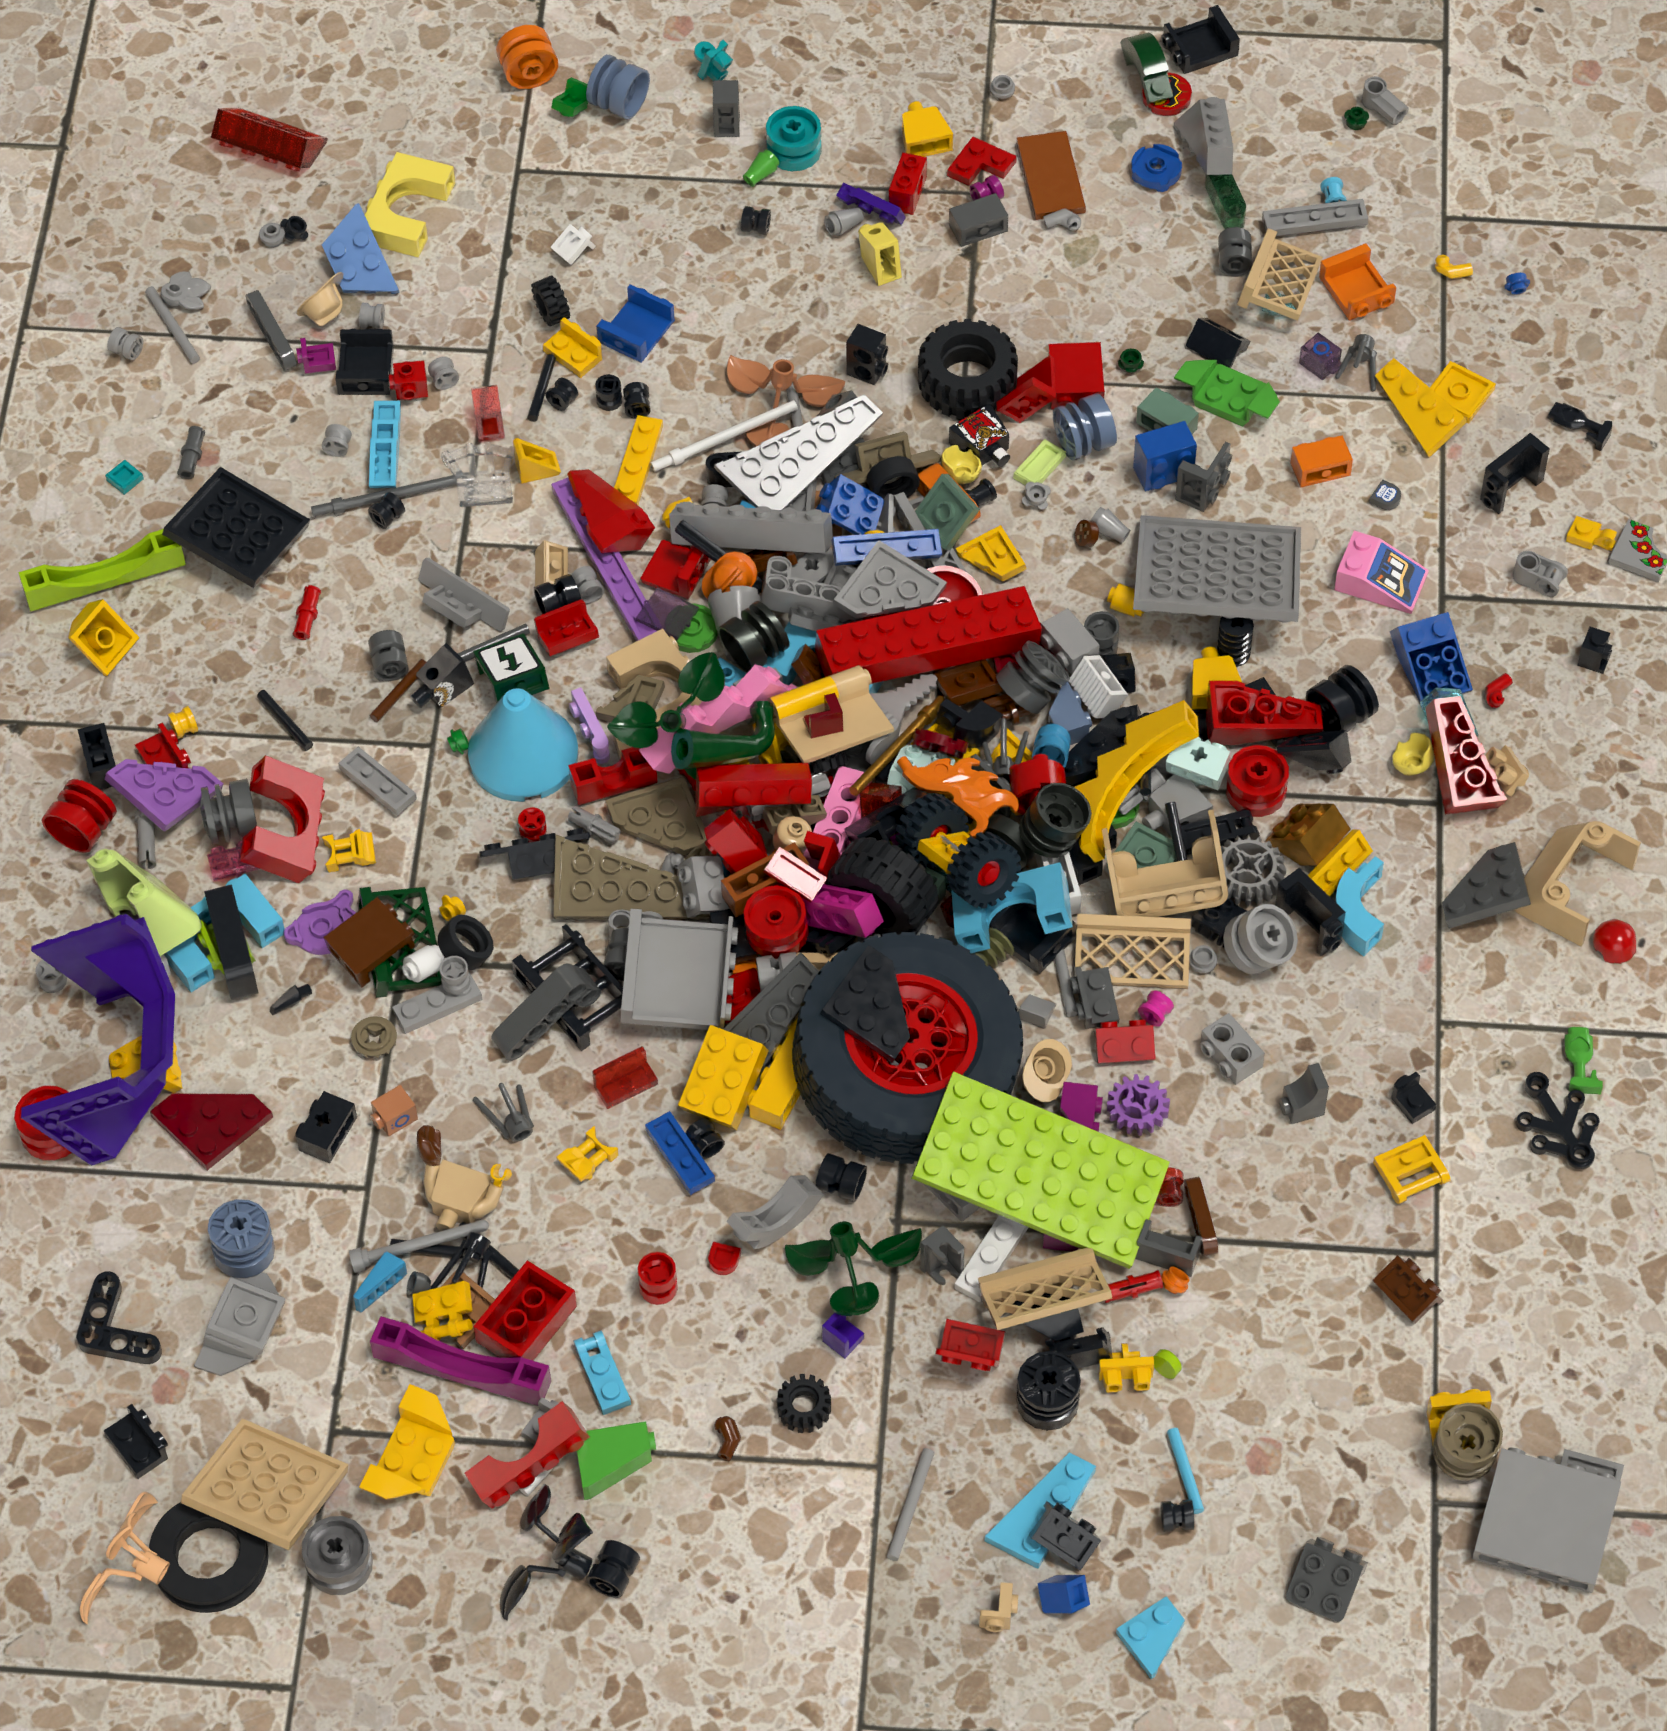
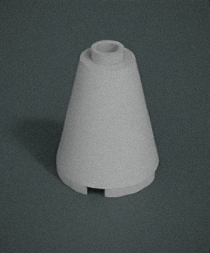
[708,586,761,664]

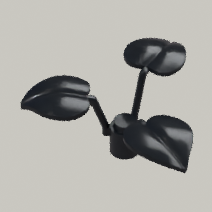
[500,1484,593,1621]

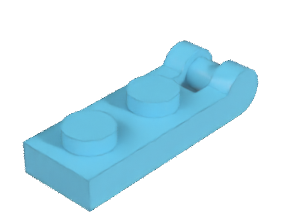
[573,1330,631,1415]

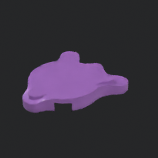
[284,889,356,955]

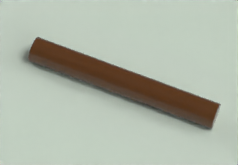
[369,659,426,722]

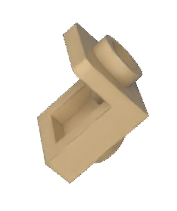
[979,1582,1018,1632]

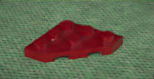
[150,1093,273,1171]

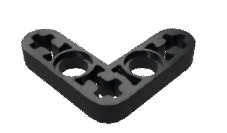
[76,1271,162,1364]

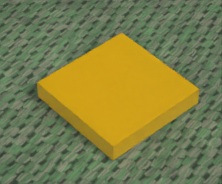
[1430,361,1496,424]

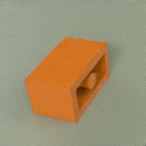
[1290,435,1353,488]

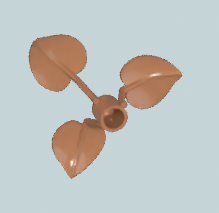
[727,355,845,447]

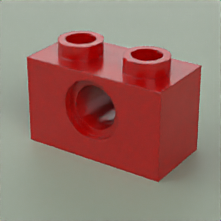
[889,152,927,215]

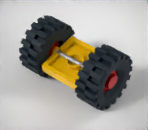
[895,793,1021,908]

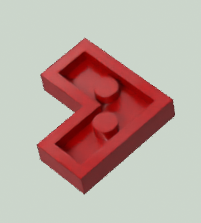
[947,137,1016,186]

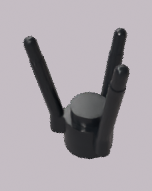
[431,1232,492,1289]

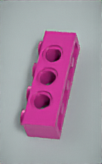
[800,884,884,938]

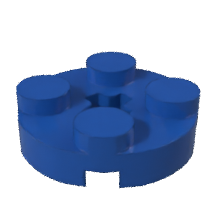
[1131,144,1182,192]

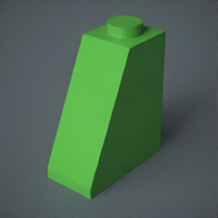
[577,1421,656,1500]

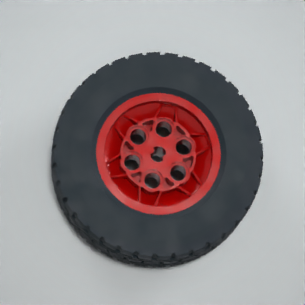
[792,932,1023,1164]

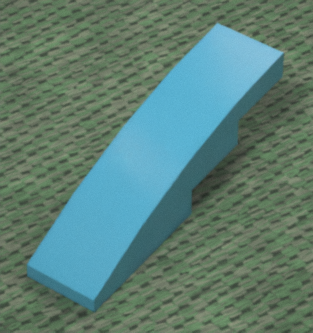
[369,401,401,488]

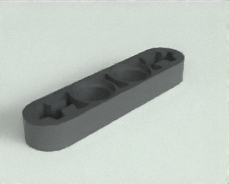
[245,290,297,371]

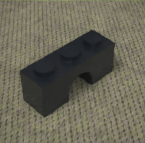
[844,787,927,845]

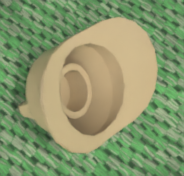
[296,272,344,327]
[1022,1039,1072,1102]

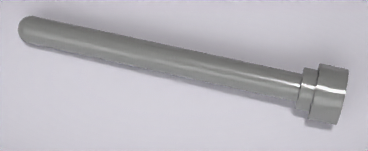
[349,1220,489,1273]

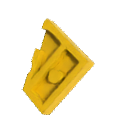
[955,525,1027,581]

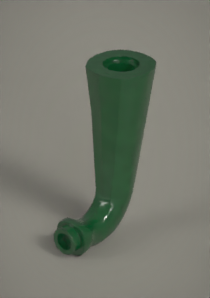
[671,701,775,769]

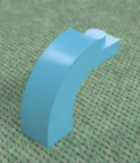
[1335,856,1384,956]

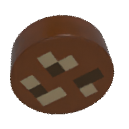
[1075,520,1099,547]

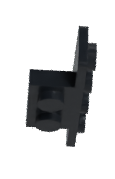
[479,828,591,880]

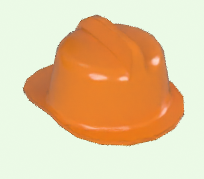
[702,551,757,599]

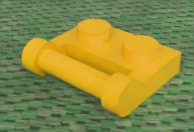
[1373,1135,1450,1204]

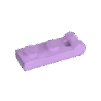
[569,687,610,764]

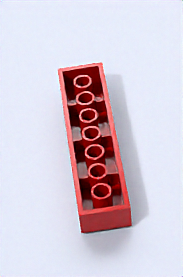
[815,586,1042,684]

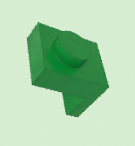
[551,77,588,117]

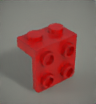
[935,1319,1006,1371]

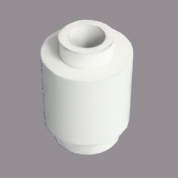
[402,945,445,983]

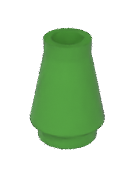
[743,149,780,187]

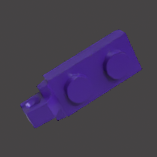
[836,182,906,225]

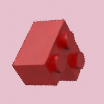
[704,809,768,874]

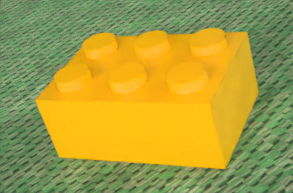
[678,1025,769,1130]

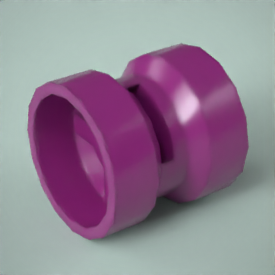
[969,175,1004,201]

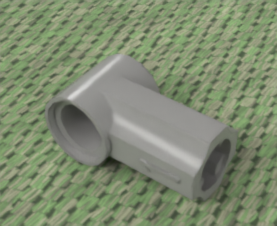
[1361,76,1409,125]

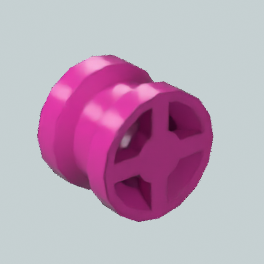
[1138,990,1174,1026]

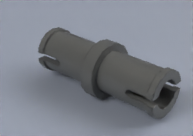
[177,426,205,479]

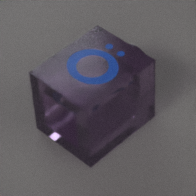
[1299,332,1342,380]

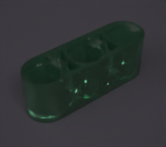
[1205,174,1246,229]

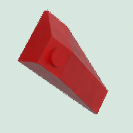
[567,469,655,553]

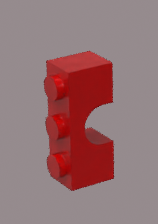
[568,747,658,805]

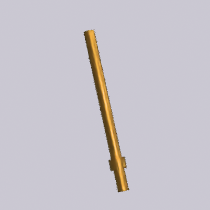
[849,696,945,796]

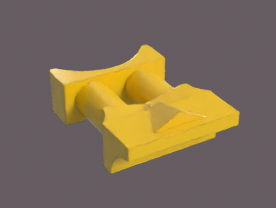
[322,829,376,873]
[556,1126,619,1182]

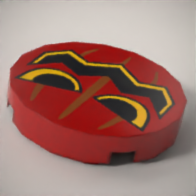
[1142,72,1192,116]

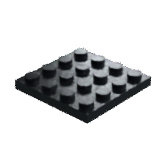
[162,467,310,588]

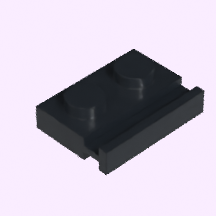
[801,928,856,955]

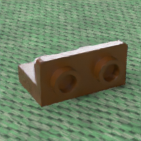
[1372,1255,1444,1324]

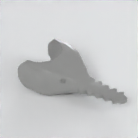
[866,674,938,765]

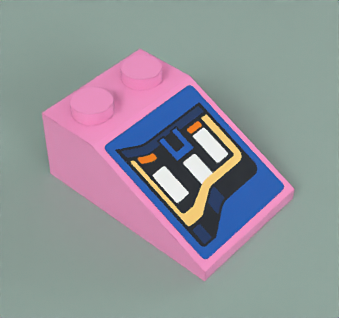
[1335,531,1429,614]

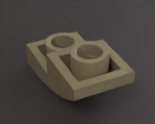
[762,795,827,834]

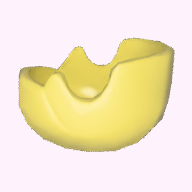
[941,445,982,484]
[1392,733,1434,776]

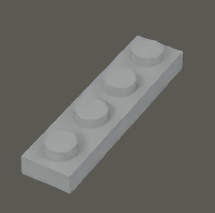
[1262,199,1368,236]

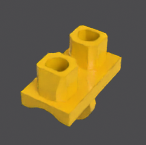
[1098,1343,1154,1393]

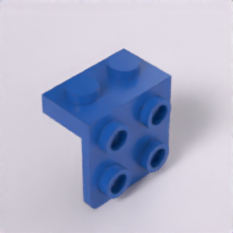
[816,474,884,535]

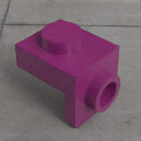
[296,338,336,374]

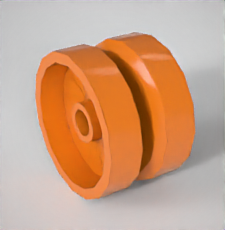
[496,25,558,89]

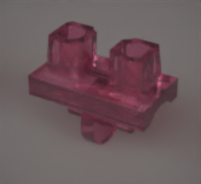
[207,840,259,881]

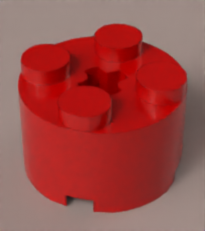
[1009,754,1066,815]

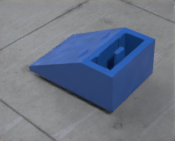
[1390,612,1473,705]

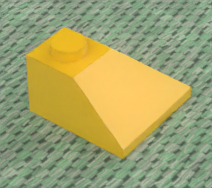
[68,599,140,676]

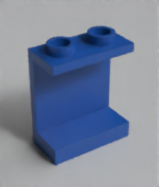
[596,284,675,363]

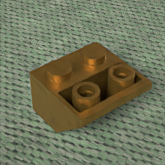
[1266,803,1351,866]

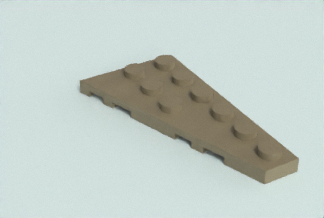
[554,835,710,920]

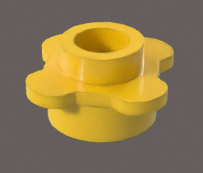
[439,895,466,921]

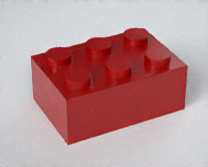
[473,1260,577,1361]

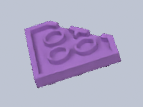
[105,759,223,832]

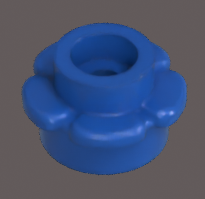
[1505,272,1530,294]

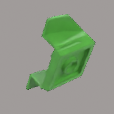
[1174,360,1280,427]

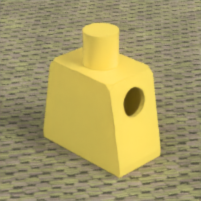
[858,223,902,286]

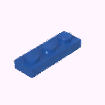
[645,1111,715,1195]

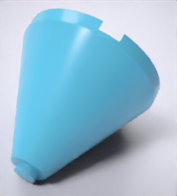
[468,688,579,802]

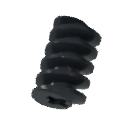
[1217,616,1254,667]

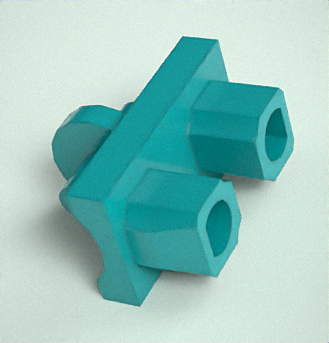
[694,40,733,81]

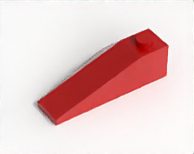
[1206,680,1323,745]

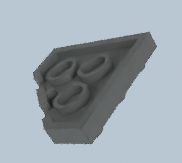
[1442,842,1531,929]

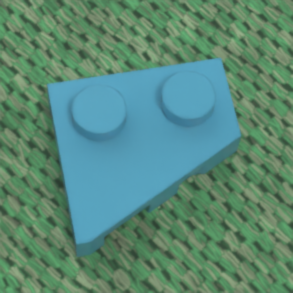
[1116,1596,1185,1679]

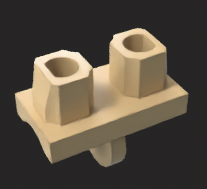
[1485,745,1529,796]

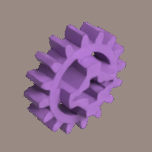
[1107,1074,1170,1136]

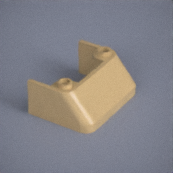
[1102,810,1228,917]
[1514,821,1641,947]

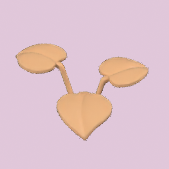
[80,1492,170,1625]

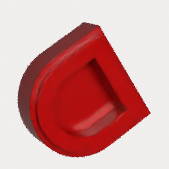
[708,1241,742,1275]

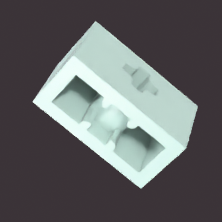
[1166,737,1230,790]

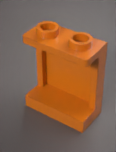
[1319,243,1396,321]

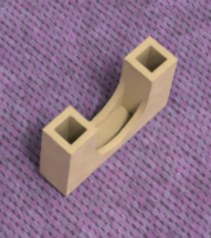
[606,629,702,730]

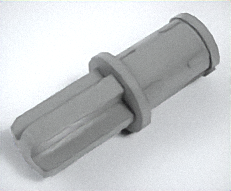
[1118,768,1166,815]
[568,805,621,843]

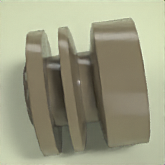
[1433,1403,1503,1481]

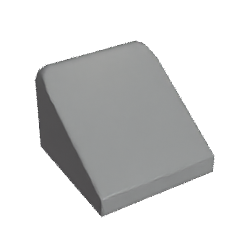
[1019,994,1056,1028]

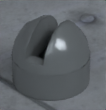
[407,1271,431,1295]

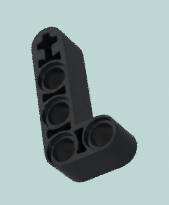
[204,884,259,1000]

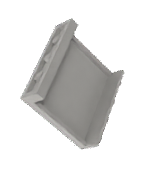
[621,909,738,1030]
[1472,1447,1621,1593]

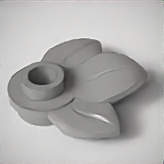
[161,271,211,310]

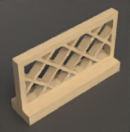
[1237,228,1323,321]
[1075,914,1191,989]
[978,1248,1112,1330]

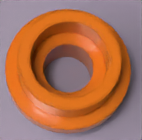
[1161,1267,1190,1294]

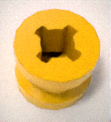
[167,706,198,739]

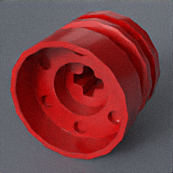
[42,779,117,853]

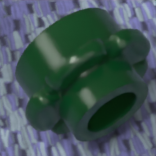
[1344,107,1369,130]
[1118,348,1144,373]

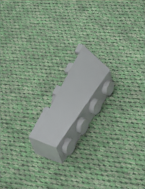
[1174,97,1233,175]

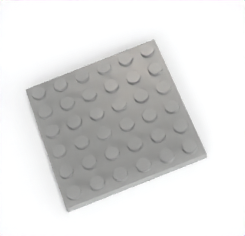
[1133,515,1301,623]

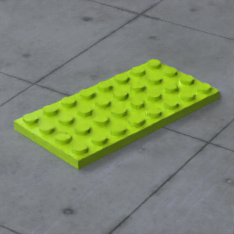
[911,1072,1170,1269]

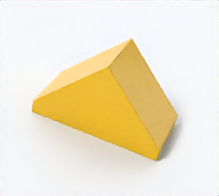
[513,438,561,484]

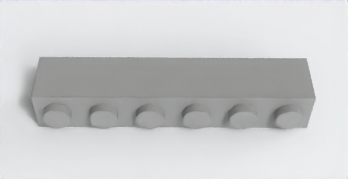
[669,502,833,554]

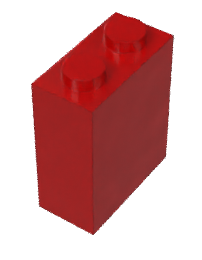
[1048,342,1105,410]

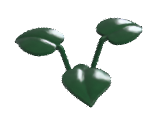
[607,652,729,780]
[785,1221,922,1316]

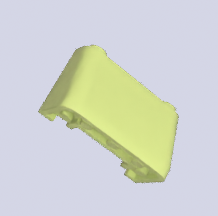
[86,849,202,956]

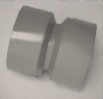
[756,952,796,992]

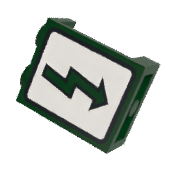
[473,633,550,703]

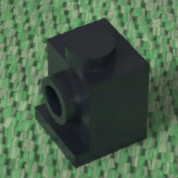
[1577,626,1613,674]

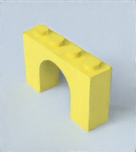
[365,152,455,258]

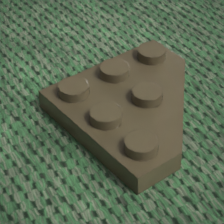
[605,776,707,856]

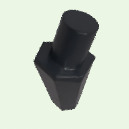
[270,984,312,1015]

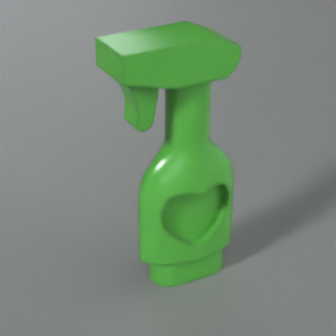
[1565,1027,1603,1094]

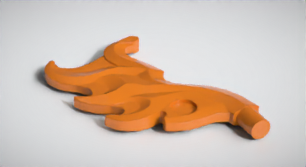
[897,756,1019,839]

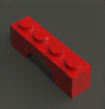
[464,1401,590,1509]

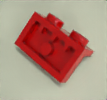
[135,722,191,769]

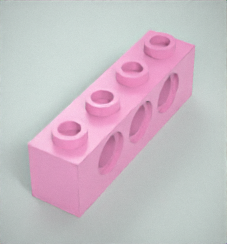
[804,766,875,872]

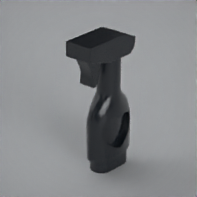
[1548,402,1612,451]

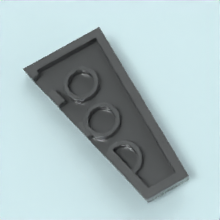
[723,952,819,1075]

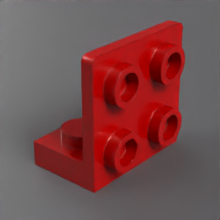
[997,355,1056,423]
[641,540,711,599]

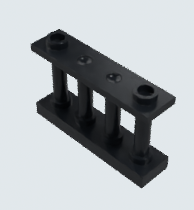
[512,924,623,1051]

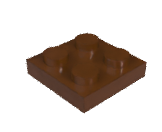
[933,659,1003,706]

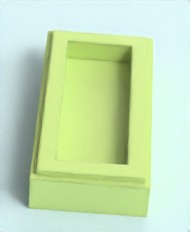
[1013,439,1066,485]

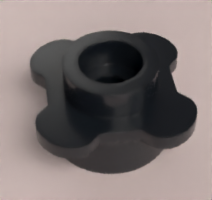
[280,216,309,241]

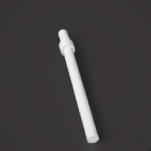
[650,400,798,472]

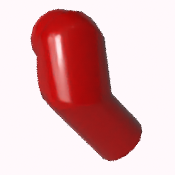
[1485,673,1513,708]

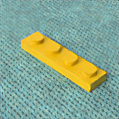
[614,415,663,505]

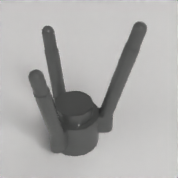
[1335,334,1377,391]
[982,718,1029,784]
[473,1083,534,1142]

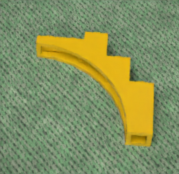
[1075,700,1199,863]

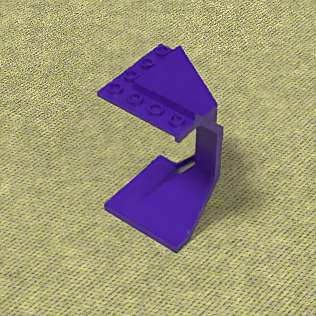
[21,914,175,1166]

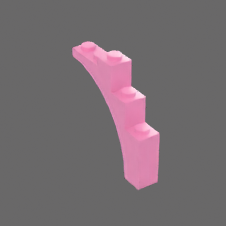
[639,664,797,774]

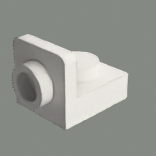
[551,224,596,265]

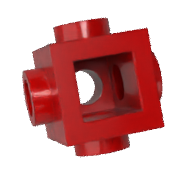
[389,360,428,400]

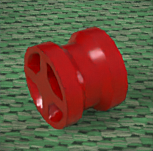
[518,807,547,842]

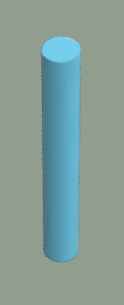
[1167,1428,1204,1514]

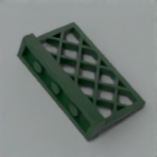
[357,887,442,998]

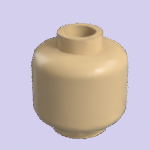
[773,816,812,854]

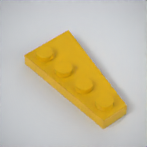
[1375,358,1467,458]

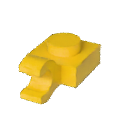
[1566,516,1617,551]

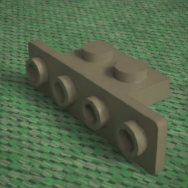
[835,431,941,485]

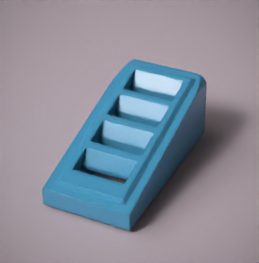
[353,1251,407,1313]

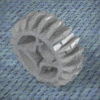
[1221,834,1286,907]

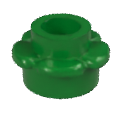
[447,728,469,754]

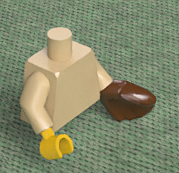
[417,1125,512,1231]

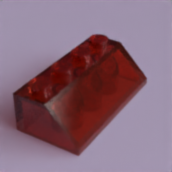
[211,107,328,171]

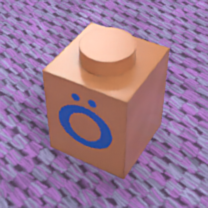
[370,1085,418,1136]

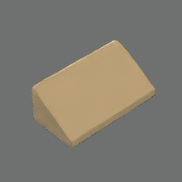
[535,540,568,586]

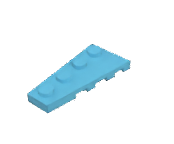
[985,1452,1096,1569]

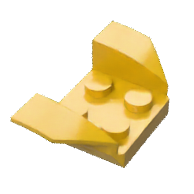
[359,1384,455,1500]

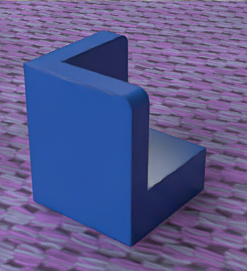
[1037,1575,1090,1613]

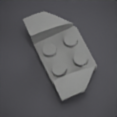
[194,1272,285,1376]

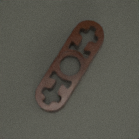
[1184,1177,1218,1256]

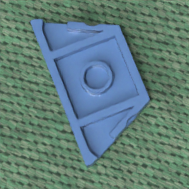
[322,203,400,294]

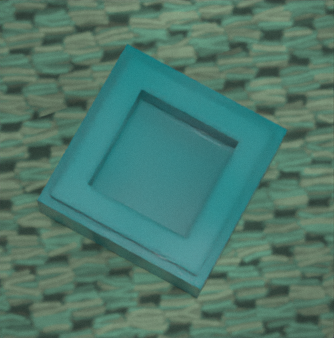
[105,460,144,495]

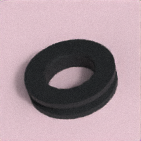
[149,1502,269,1613]

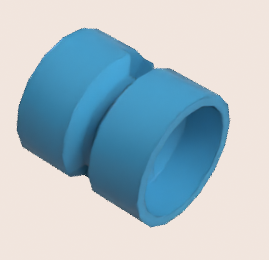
[1032,724,1071,768]

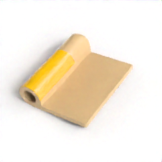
[767,665,894,763]

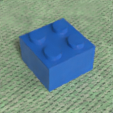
[1133,421,1197,491]

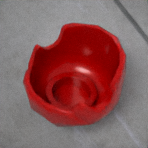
[1593,919,1636,964]

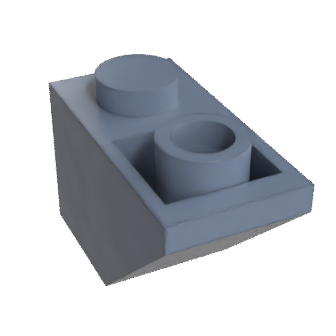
[1048,682,1092,745]

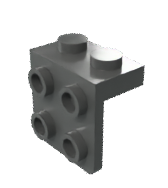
[1286,1537,1368,1622]

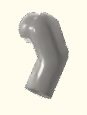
[1043,209,1081,231]

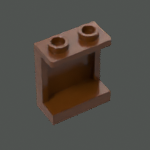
[323,897,415,988]

